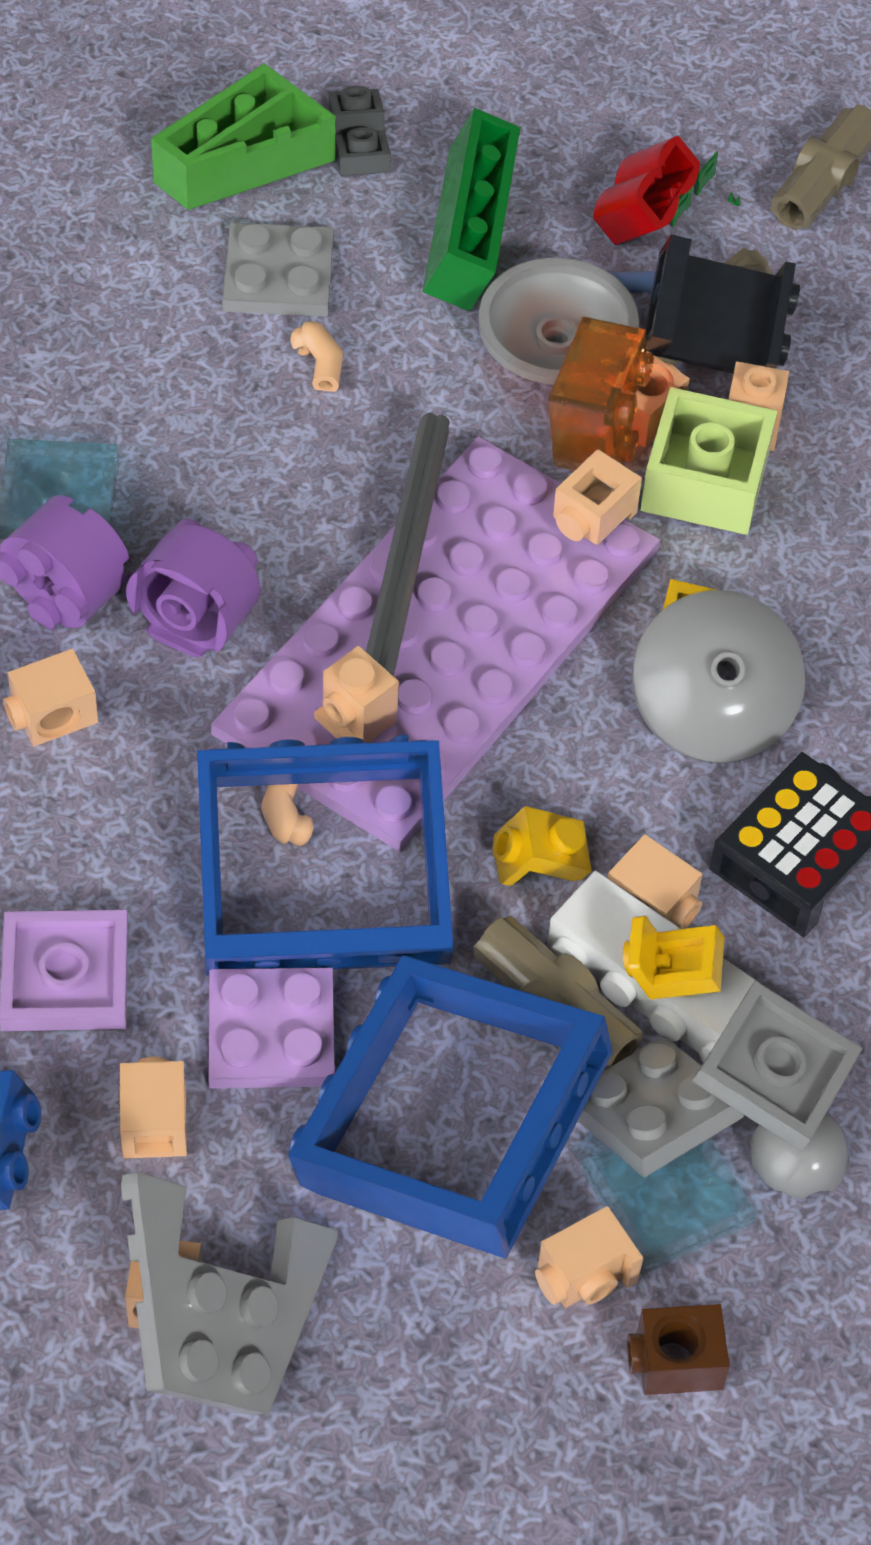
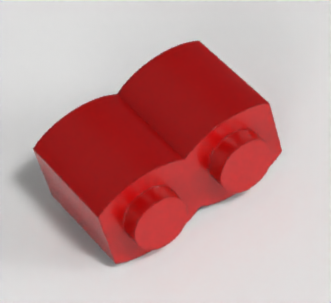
[593,136,700,245]

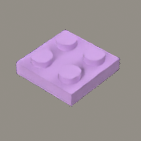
[0,910,128,1031]
[209,968,335,1088]

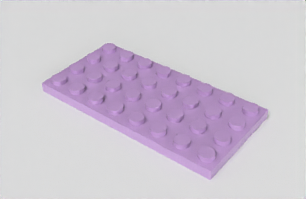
[211,436,660,852]

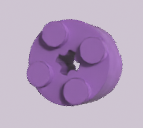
[0,495,131,630]
[126,519,260,657]

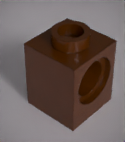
[627,1304,730,1395]

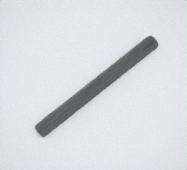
[366,412,450,676]

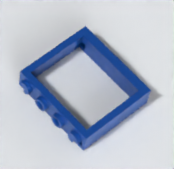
[197,734,453,976]
[288,955,613,1259]

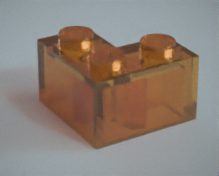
[548,316,654,471]

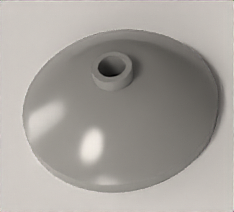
[478,258,639,385]
[632,590,805,763]

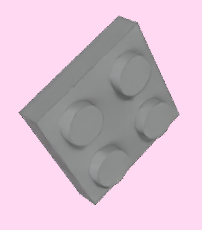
[222,222,334,317]
[692,980,863,1151]
[578,1036,744,1178]

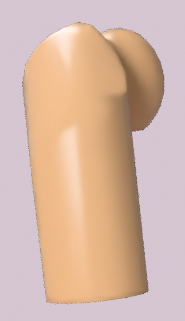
[290,321,344,392]
[261,784,314,846]

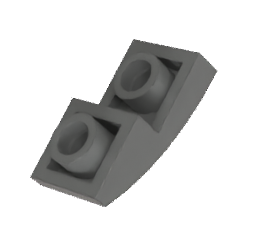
[328,86,391,176]

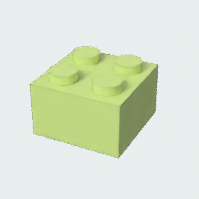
[640,387,777,535]

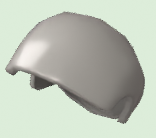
[750,1111,850,1200]

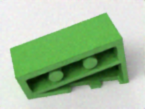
[151,63,336,210]

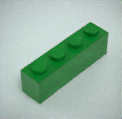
[422,107,521,312]

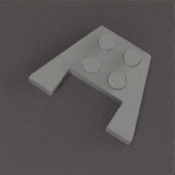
[121,1172,338,1415]

